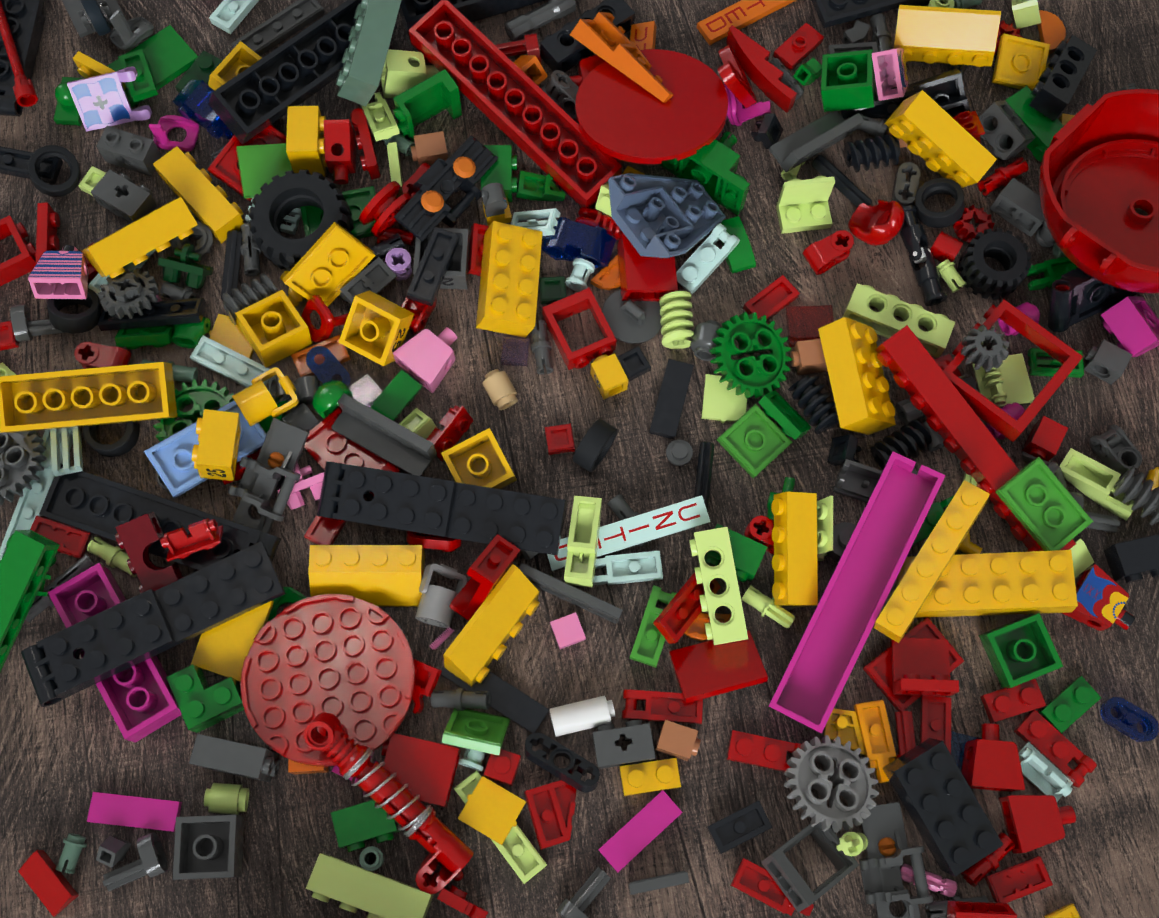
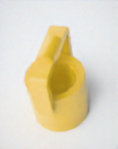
[232,367,299,427]

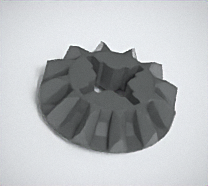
[172,221,214,259]

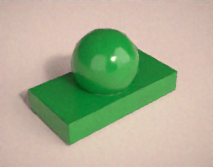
[53,77,85,126]

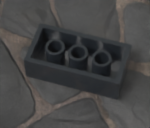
[883,738,1003,877]

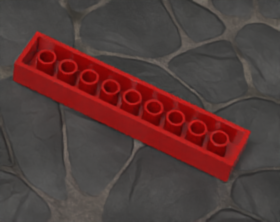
[408,0,623,208]

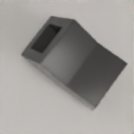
[841,20,871,44]
[96,836,131,868]

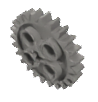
[784,735,879,833]

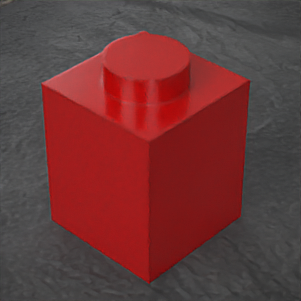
[1022,416,1068,461]
[483,749,522,786]

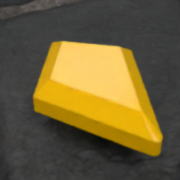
[824,708,865,755]

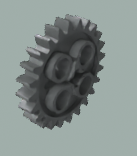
[0,430,47,506]

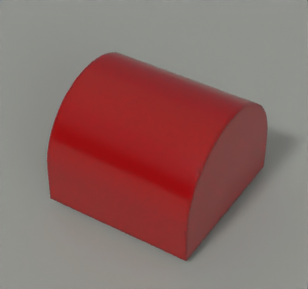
[930,231,964,262]

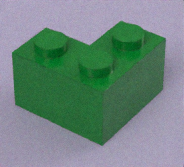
[166,664,244,733]

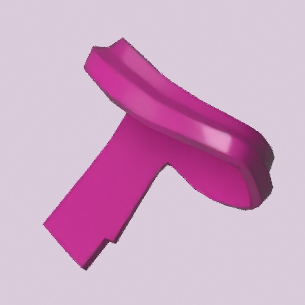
[724,83,771,127]
[149,115,199,152]

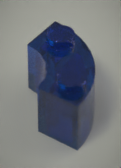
[173,80,234,139]
[541,217,616,268]

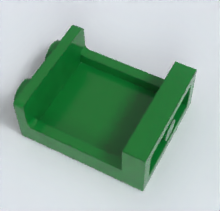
[393,69,462,142]

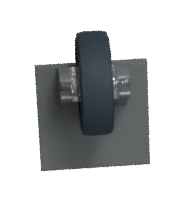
[62,0,124,38]

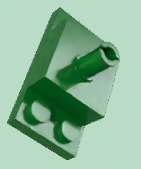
[659,131,750,216]

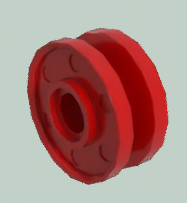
[359,181,412,237]

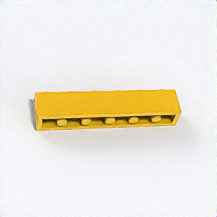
[874,480,990,643]

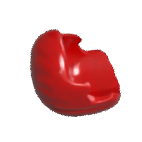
[848,200,904,246]

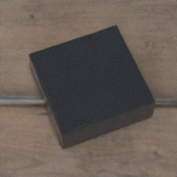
[617,346,651,382]

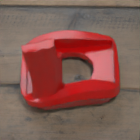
[301,295,349,343]

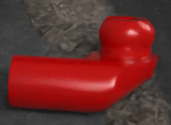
[377,227,415,246]

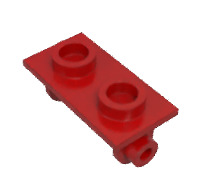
[952,111,985,144]
[426,405,474,461]
[160,518,223,562]

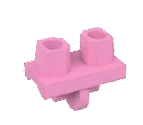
[277,463,324,510]

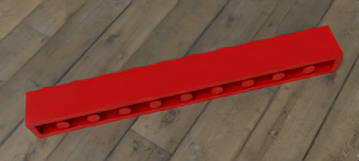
[875,325,1076,552]

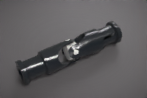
[900,205,948,306]

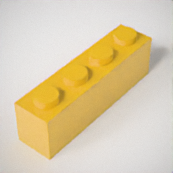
[153,146,244,244]
[771,492,818,606]

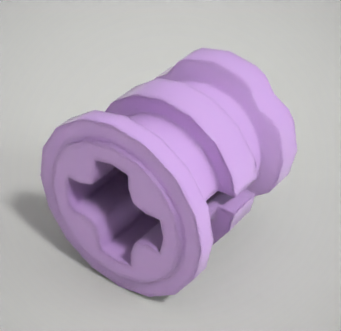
[385,248,412,281]

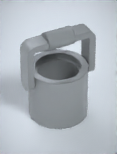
[415,564,467,628]

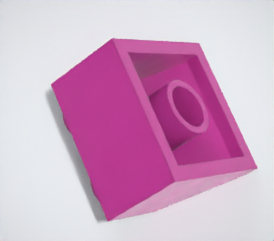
[1101,296,1159,357]

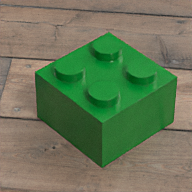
[821,49,875,112]
[978,613,1064,688]

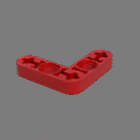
[717,45,757,109]

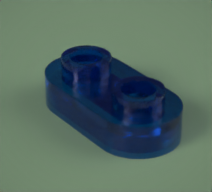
[306,346,351,387]
[1100,697,1159,742]

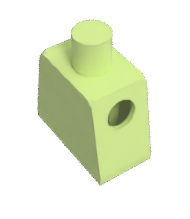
[381,49,439,99]

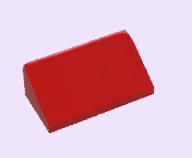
[18,850,79,917]

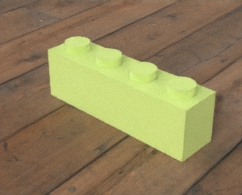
[306,853,434,918]

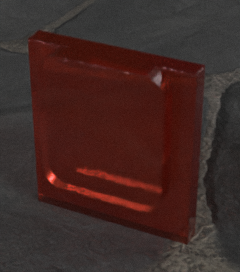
[785,305,834,347]

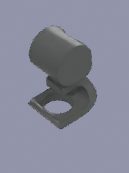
[268,375,319,405]

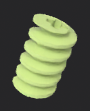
[659,291,694,349]

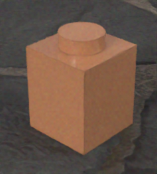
[410,131,448,166]
[790,339,827,375]
[655,720,701,761]

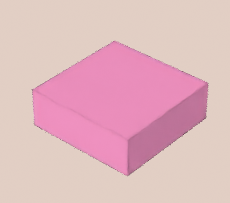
[550,612,586,649]

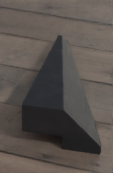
[840,68,970,120]

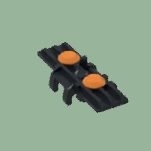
[394,135,498,242]

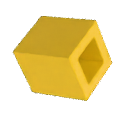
[590,353,629,400]

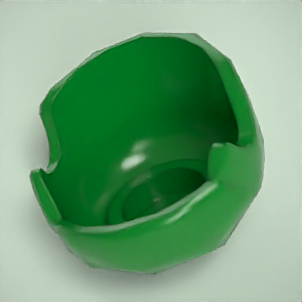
[312,380,353,418]

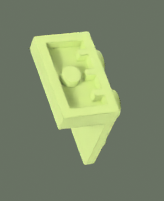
[776,176,835,234]

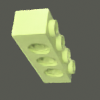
[842,283,955,358]
[689,527,748,645]

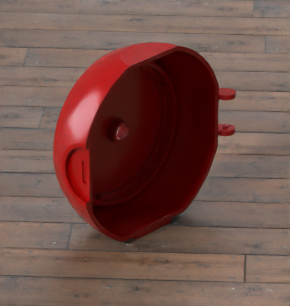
[1039,89,1159,294]

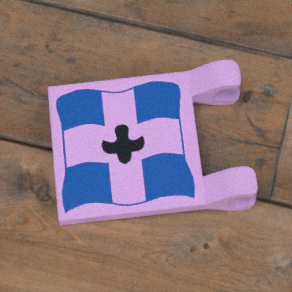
[67,66,152,132]

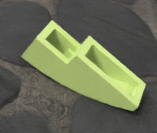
[1060,448,1134,521]
[564,496,602,588]

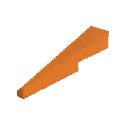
[570,12,674,103]

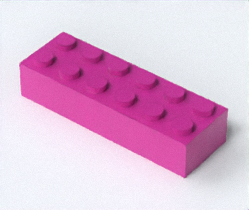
[48,563,182,743]

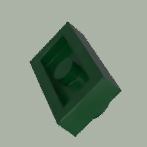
[175,50,223,103]

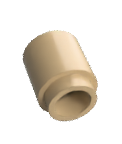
[482,369,518,410]

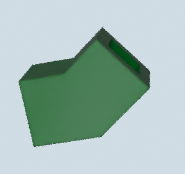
[793,58,822,86]

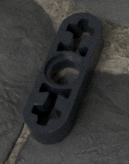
[524,733,600,793]

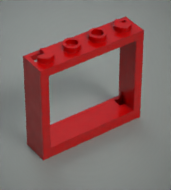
[940,299,1083,442]

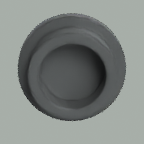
[666,439,693,466]

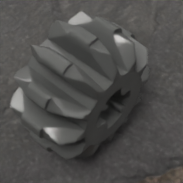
[961,324,1010,372]

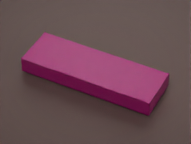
[598,790,683,873]
[87,792,182,832]

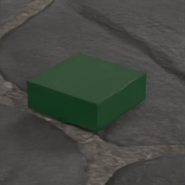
[539,276,566,305]

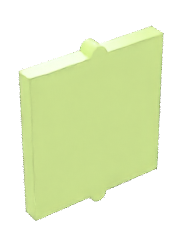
[701,374,747,424]

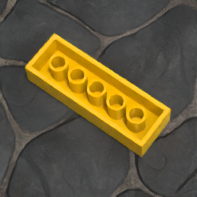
[0,362,177,433]
[896,550,1078,618]

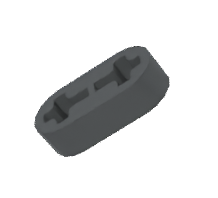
[892,162,920,207]

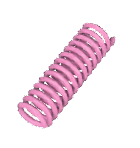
[429,628,455,650]

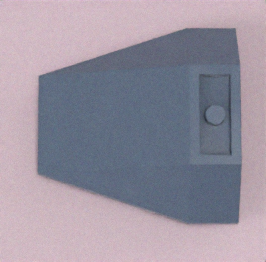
[608,173,726,258]

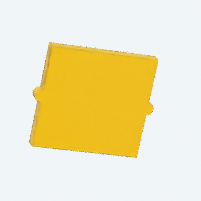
[209,314,254,359]
[458,776,526,845]

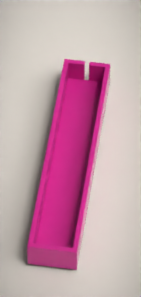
[769,452,946,734]

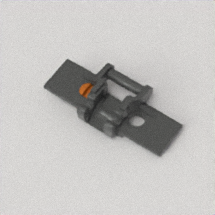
[228,418,309,534]
[859,802,934,918]

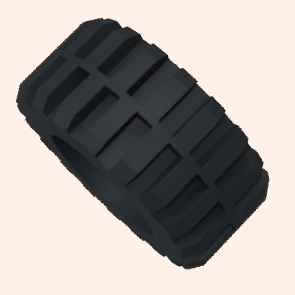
[249,169,354,271]

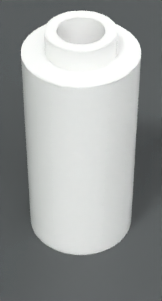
[549,695,616,737]

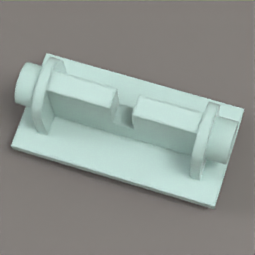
[1019,742,1073,802]

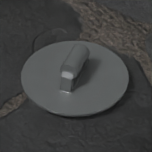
[602,289,662,344]

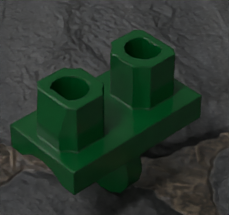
[158,243,213,289]

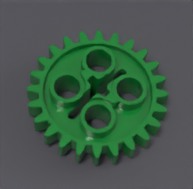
[709,312,792,398]
[153,379,234,441]

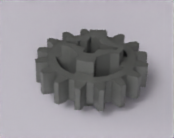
[98,268,160,319]

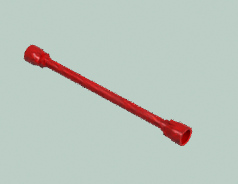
[0,0,38,107]

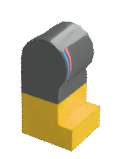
[481,183,512,226]

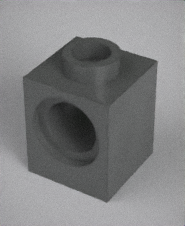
[1084,339,1132,385]

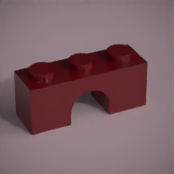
[115,512,184,593]

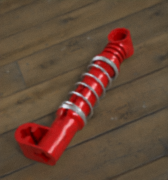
[304,712,474,894]

